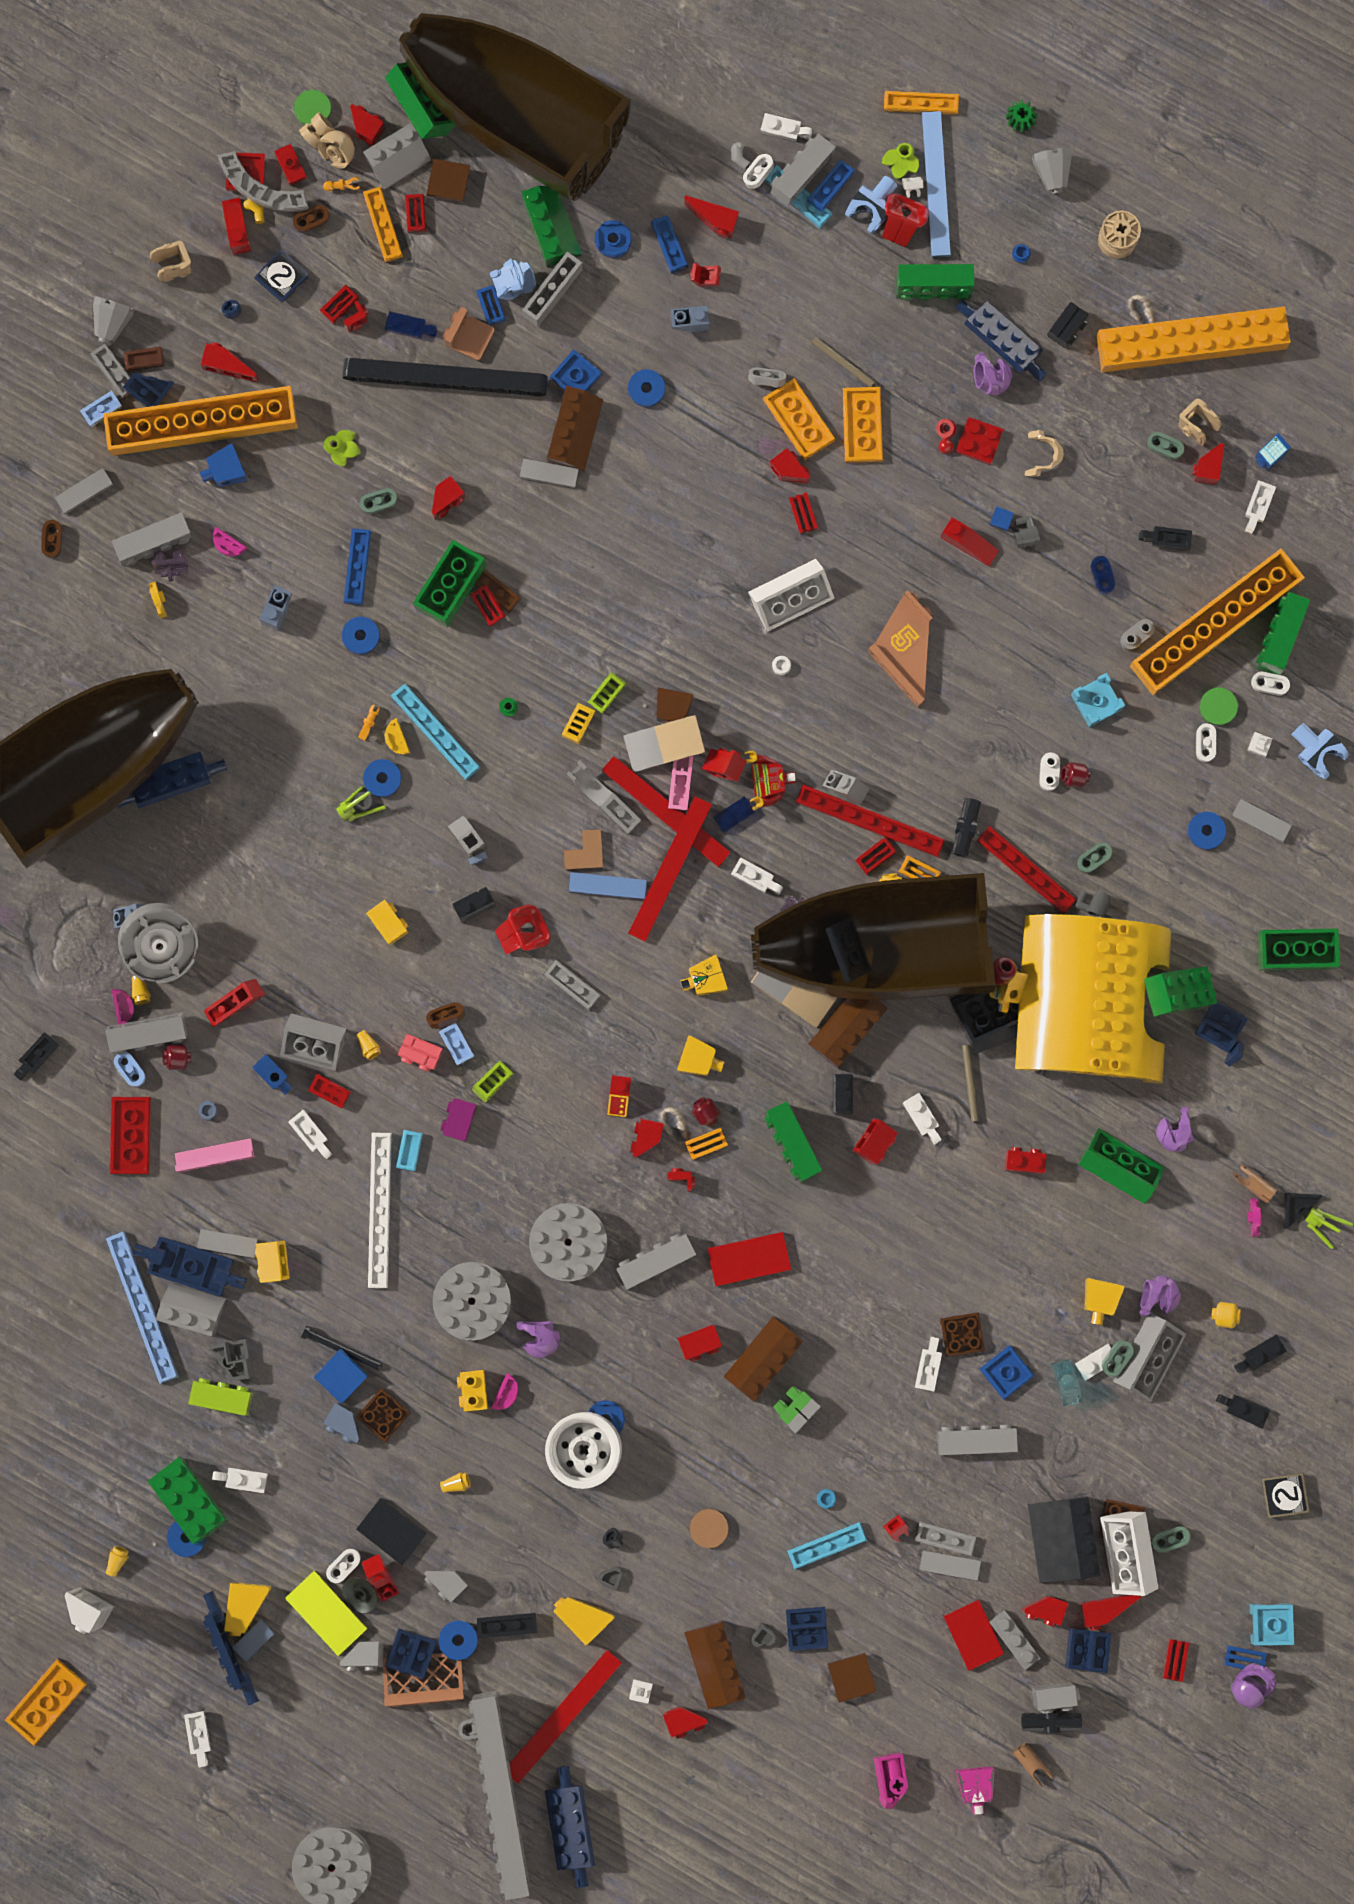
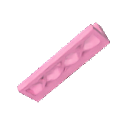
[175,1138,255,1173]

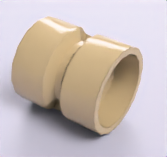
[299,112,335,149]

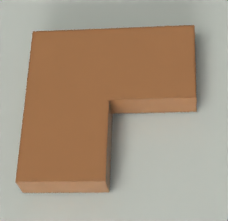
[564,829,603,870]

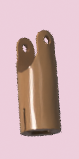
[1233,1165,1277,1203]
[1013,1742,1053,1787]

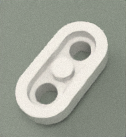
[743,154,774,189]
[1251,672,1290,696]
[1196,723,1216,762]
[1039,752,1060,791]
[326,1549,361,1583]

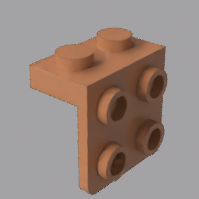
[443,307,495,361]

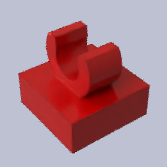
[883,1515,909,1542]

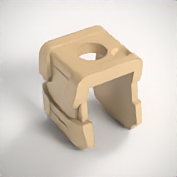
[150,240,191,283]
[1178,399,1221,446]

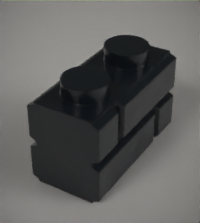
[1047,302,1089,348]
[452,887,496,923]
[833,1074,853,1115]

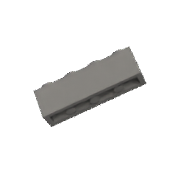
[770,134,836,207]
[522,252,583,327]
[112,512,193,566]
[105,1012,188,1054]
[617,1232,696,1290]
[937,1424,1018,1455]

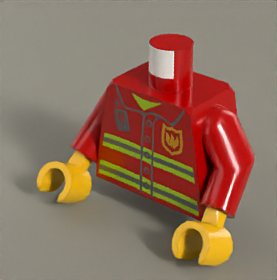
[745,751,796,810]

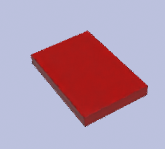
[943,1600,1004,1671]

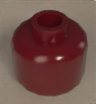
[1061,762,1091,788]
[993,957,1017,985]
[162,1045,191,1070]
[692,1097,720,1126]

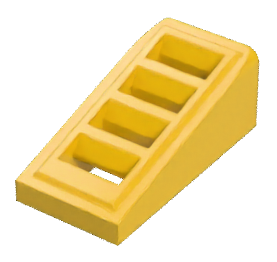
[562,703,595,745]

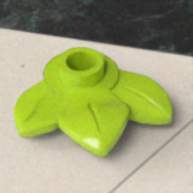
[882,143,919,179]
[324,430,361,467]

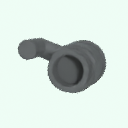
[1014,516,1040,548]
[1075,891,1111,918]

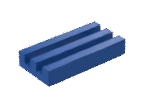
[476,285,506,326]
[1224,1645,1267,1669]

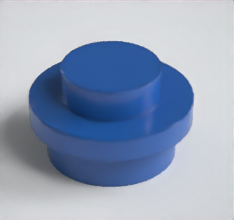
[1012,244,1031,263]

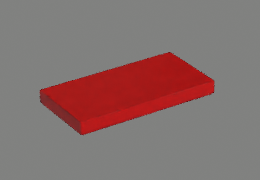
[110,1097,151,1174]
[707,1232,791,1287]

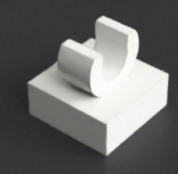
[902,177,923,198]
[1247,732,1273,757]
[629,1679,653,1704]

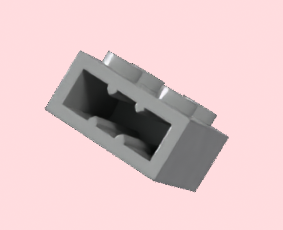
[1032,1682,1080,1713]

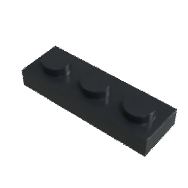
[477,1612,537,1638]

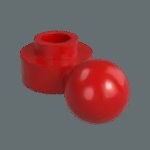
[936,419,957,454]

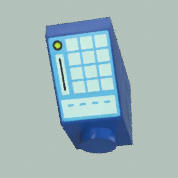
[1255,433,1291,471]

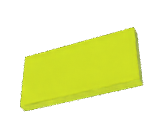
[285,1570,368,1656]

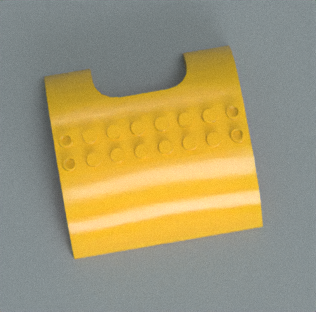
[1015,914,1171,1084]

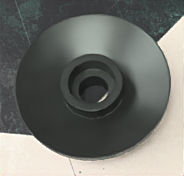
[342,1577,378,1613]

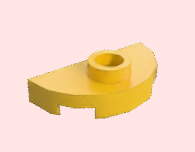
[149,581,167,619]
[384,718,411,755]

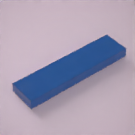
[344,528,371,605]

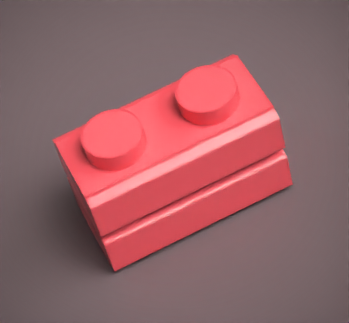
[398,1034,443,1072]

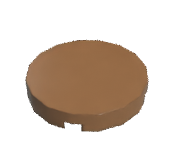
[689,1509,729,1548]

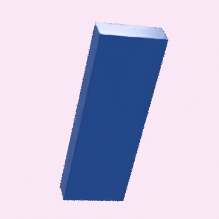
[807,159,855,213]
[651,215,688,274]

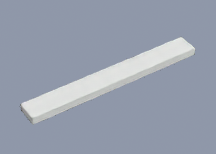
[368,1133,392,1288]

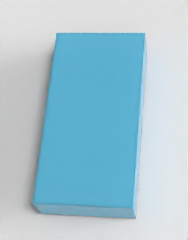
[396,1130,423,1172]

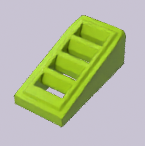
[588,672,627,714]
[472,1061,514,1103]

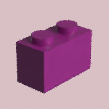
[441,1098,477,1142]

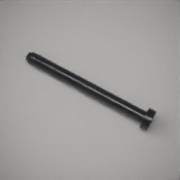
[301,1326,382,1370]

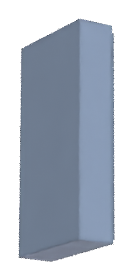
[232,1619,275,1662]

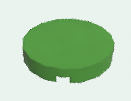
[294,90,332,125]
[1199,687,1238,726]

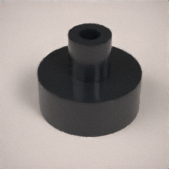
[603,1528,623,1549]

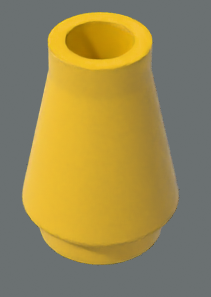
[132,976,151,1005]
[356,1030,381,1060]
[440,1472,471,1493]
[106,1546,129,1577]

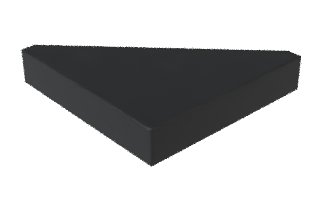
[1284,1193,1322,1229]

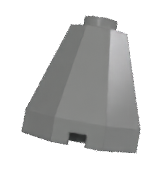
[1032,148,1072,194]
[93,296,135,344]

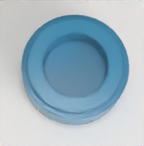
[817,1489,836,1509]

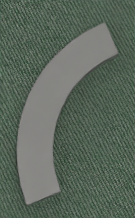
[217,151,309,212]

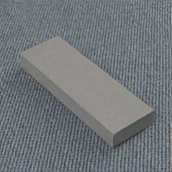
[90,343,130,400]
[520,459,579,489]
[54,468,113,515]
[1231,799,1292,843]
[544,960,601,1011]
[197,1229,259,1258]
[915,1521,977,1556]
[919,1550,981,1581]

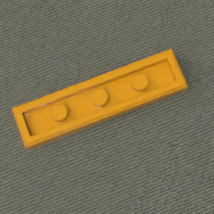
[884,91,959,115]
[363,186,403,263]

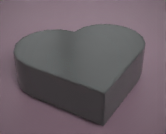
[598,1566,623,1591]
[751,1623,777,1648]

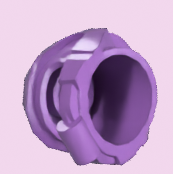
[973,352,1013,396]
[1156,1106,1195,1152]
[1140,1275,1181,1316]
[516,1321,560,1358]
[1231,1663,1277,1709]

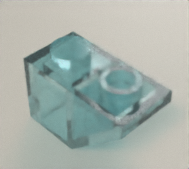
[1051,1359,1082,1407]

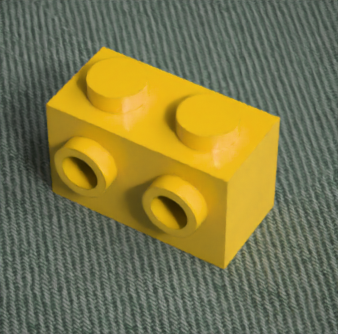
[366,900,409,946]
[255,1240,290,1283]
[457,1370,488,1412]

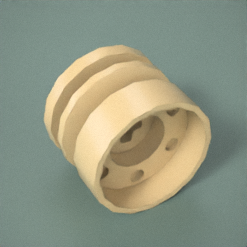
[1098,210,1141,259]

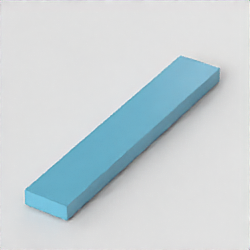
[391,684,480,780]

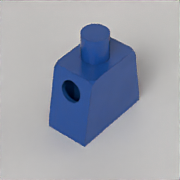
[199,443,248,487]
[252,1054,293,1095]

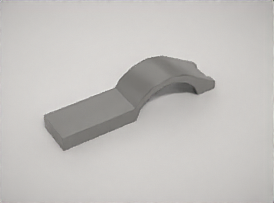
[566,760,641,834]

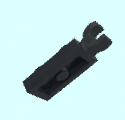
[1139,526,1192,551]
[13,1032,60,1081]
[1234,1334,1287,1373]
[1216,1394,1270,1429]

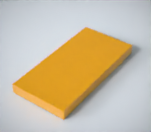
[763,378,836,461]
[843,387,883,463]
[5,1659,87,1746]

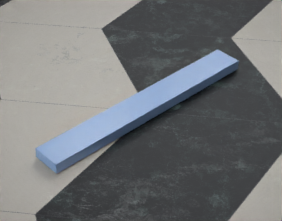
[922,111,951,258]
[106,1231,179,1384]

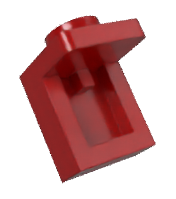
[690,263,721,287]
[344,301,369,332]
[668,1168,695,1192]

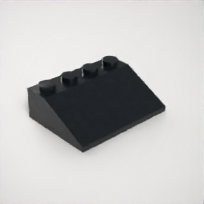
[949,969,1021,1055]
[1028,1496,1100,1583]

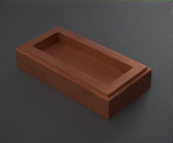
[124,346,164,372]

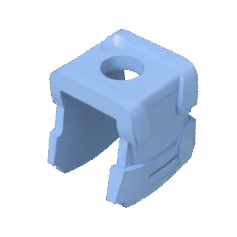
[490,258,536,300]

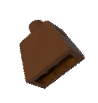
[657,687,694,724]

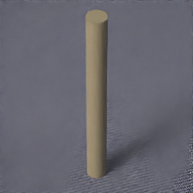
[812,337,875,387]
[962,1045,979,1122]

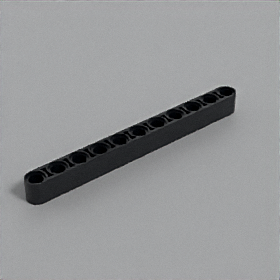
[342,358,548,396]

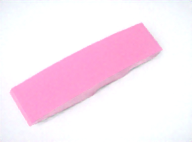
[668,756,693,810]

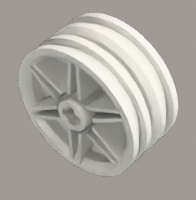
[545,1412,622,1489]

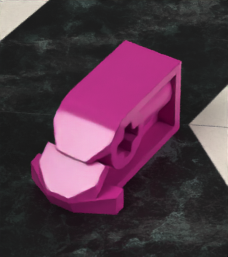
[873,1752,908,1809]

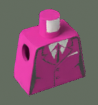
[955,1766,995,1814]

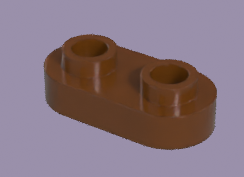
[293,205,330,233]
[41,520,63,558]
[426,1002,465,1029]

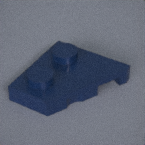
[122,373,174,407]

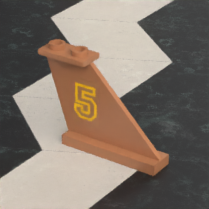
[868,590,933,708]

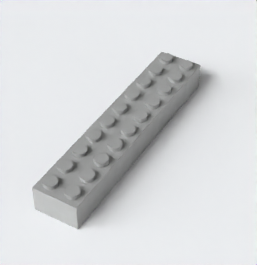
[469,1691,531,1900]

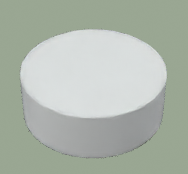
[772,656,791,676]

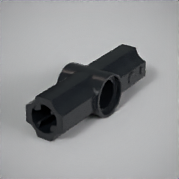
[951,798,981,858]
[1021,1711,1082,1733]

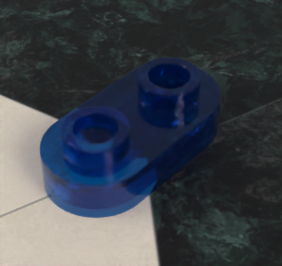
[1090,556,1115,594]

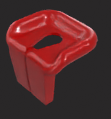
[882,193,929,247]
[495,904,551,955]

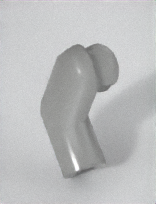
[731,142,750,170]

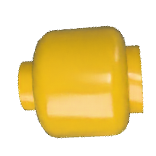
[1212,1302,1241,1329]

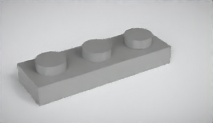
[989,1610,1041,1670]

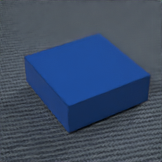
[990,506,1014,531]

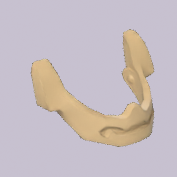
[1024,430,1064,477]

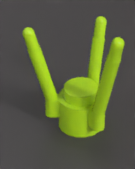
[336,786,386,822]
[1305,1208,1354,1249]

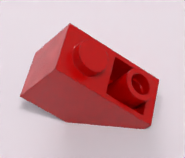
[350,104,385,146]
[769,448,811,484]
[432,475,465,520]
[630,1118,664,1158]
[361,1554,399,1602]
[1022,1595,1069,1628]
[663,1706,708,1739]

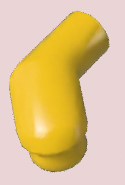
[243,199,265,224]

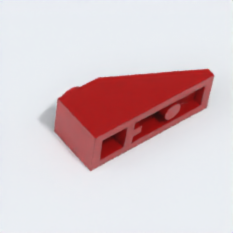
[684,195,739,238]
[222,197,251,255]
[201,342,258,383]
[941,517,999,567]
[204,979,265,1027]
[1080,1595,1141,1630]

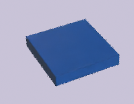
[549,349,602,391]
[979,1345,1034,1400]
[314,1349,369,1404]

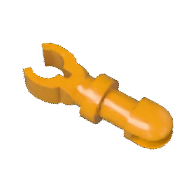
[323,177,360,191]
[358,705,380,741]

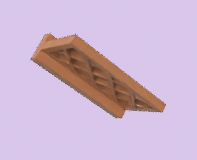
[383,1653,465,1708]

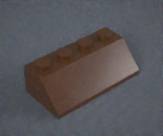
[547,386,603,472]
[808,998,888,1069]
[723,1317,803,1402]
[684,1620,746,1709]

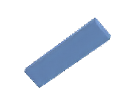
[569,872,647,900]

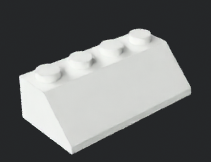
[748,559,835,632]
[1100,1512,1158,1596]
[65,1587,114,1634]

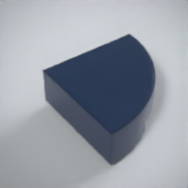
[1225,1041,1244,1067]

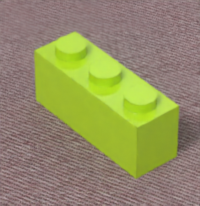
[188,1378,253,1416]

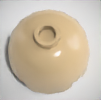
[317,130,355,169]

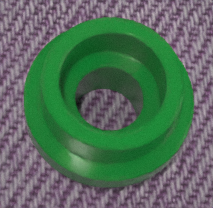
[499,698,518,717]

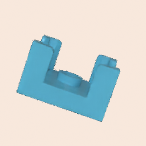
[1071,673,1125,727]
[1249,1603,1294,1646]

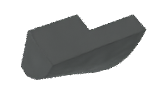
[209,1338,255,1381]

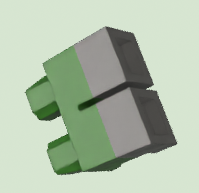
[773,1386,821,1434]

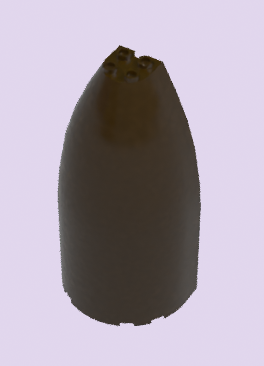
[399,13,631,201]
[0,669,199,869]
[751,873,995,1000]

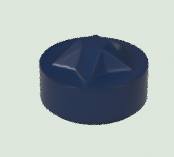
[221,300,241,319]

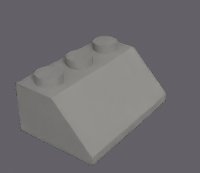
[363,123,432,190]
[280,1014,346,1071]
[156,1283,226,1337]

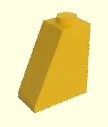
[224,1582,271,1636]
[553,1596,615,1645]

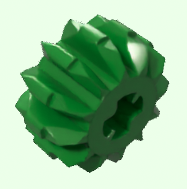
[1006,100,1038,133]

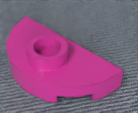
[213,527,247,557]
[111,989,134,1024]
[1247,1198,1261,1237]
[491,1373,519,1410]

